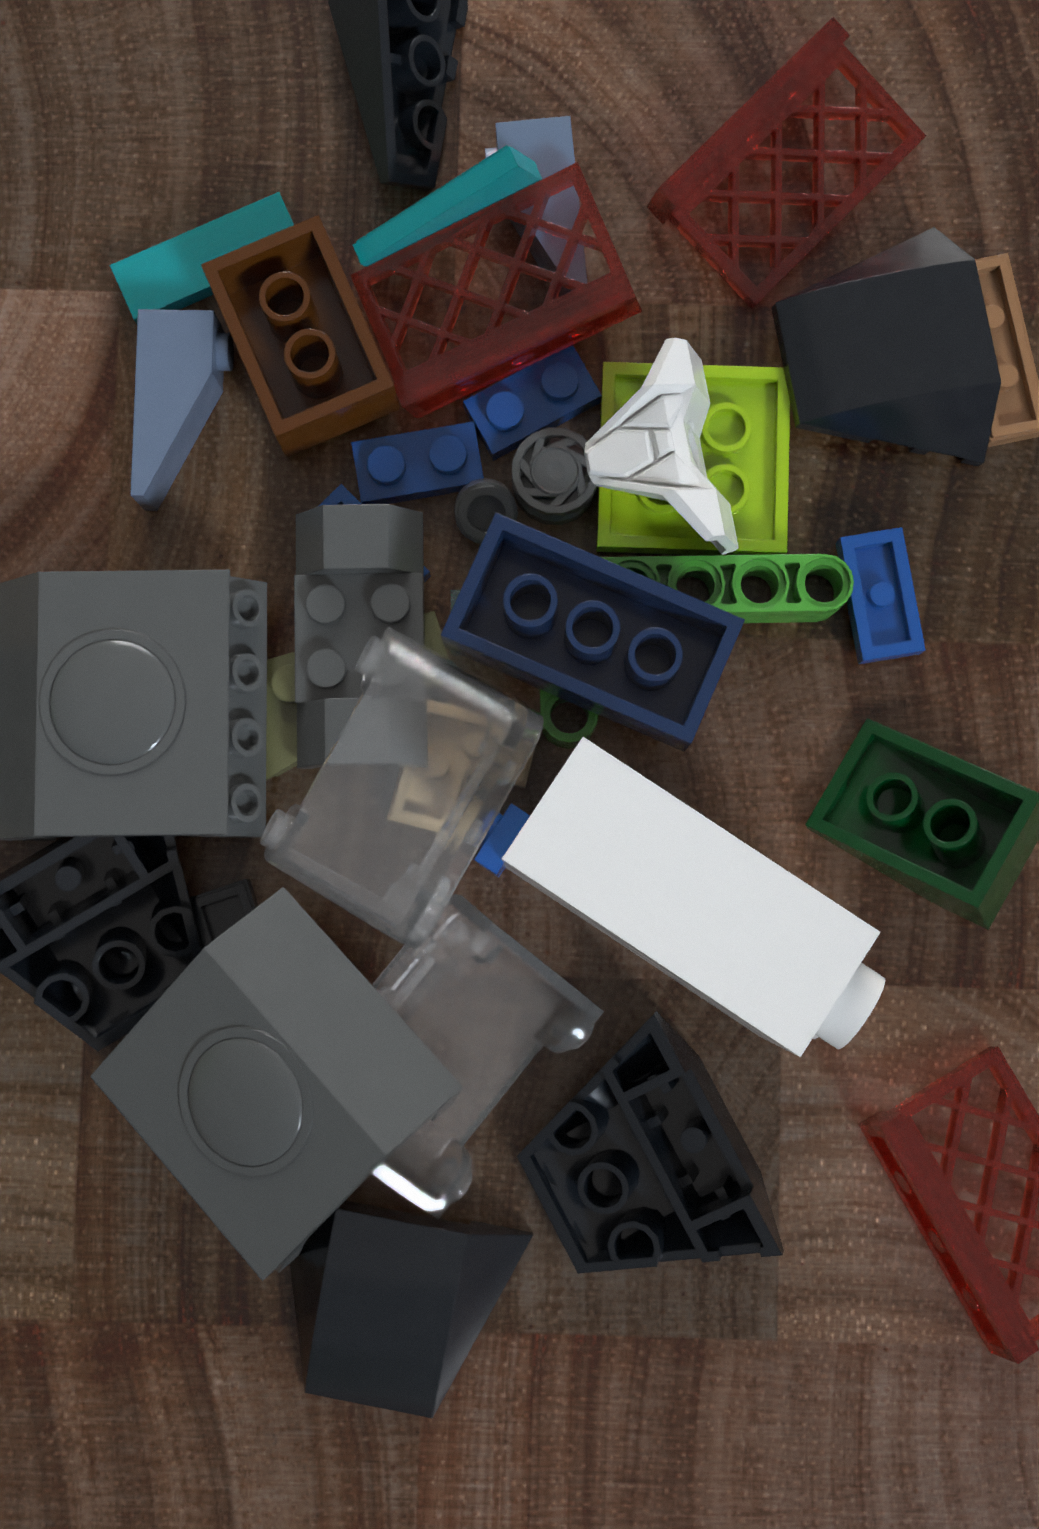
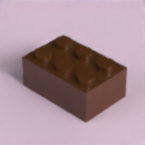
[201,215,400,458]

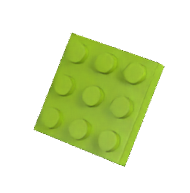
[596,362,790,555]

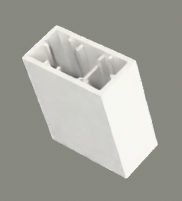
[502,737,885,1057]

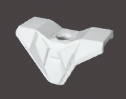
[584,338,739,555]

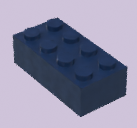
[441,513,745,752]

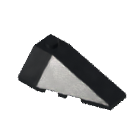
[328,0,468,190]

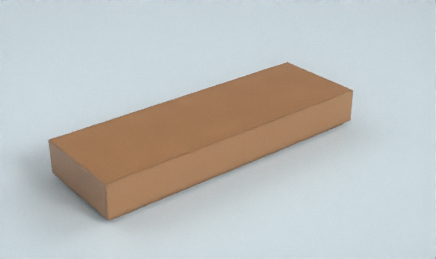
[975,253,1039,448]

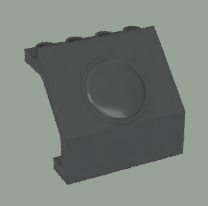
[0,569,267,842]
[90,887,463,1281]

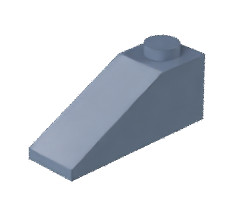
[485,116,589,321]
[131,309,234,511]

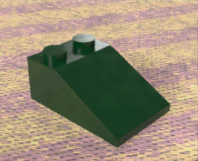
[805,718,1039,930]

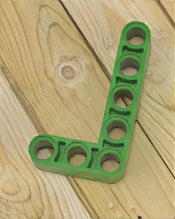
[540,554,854,749]

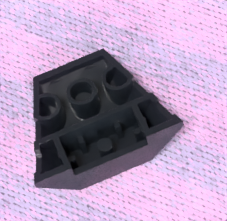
[771,227,1001,466]
[0,836,202,1051]
[517,1011,784,1274]
[290,1200,533,1418]

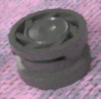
[512,427,597,525]

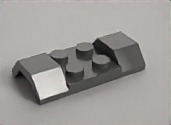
[294,504,427,769]

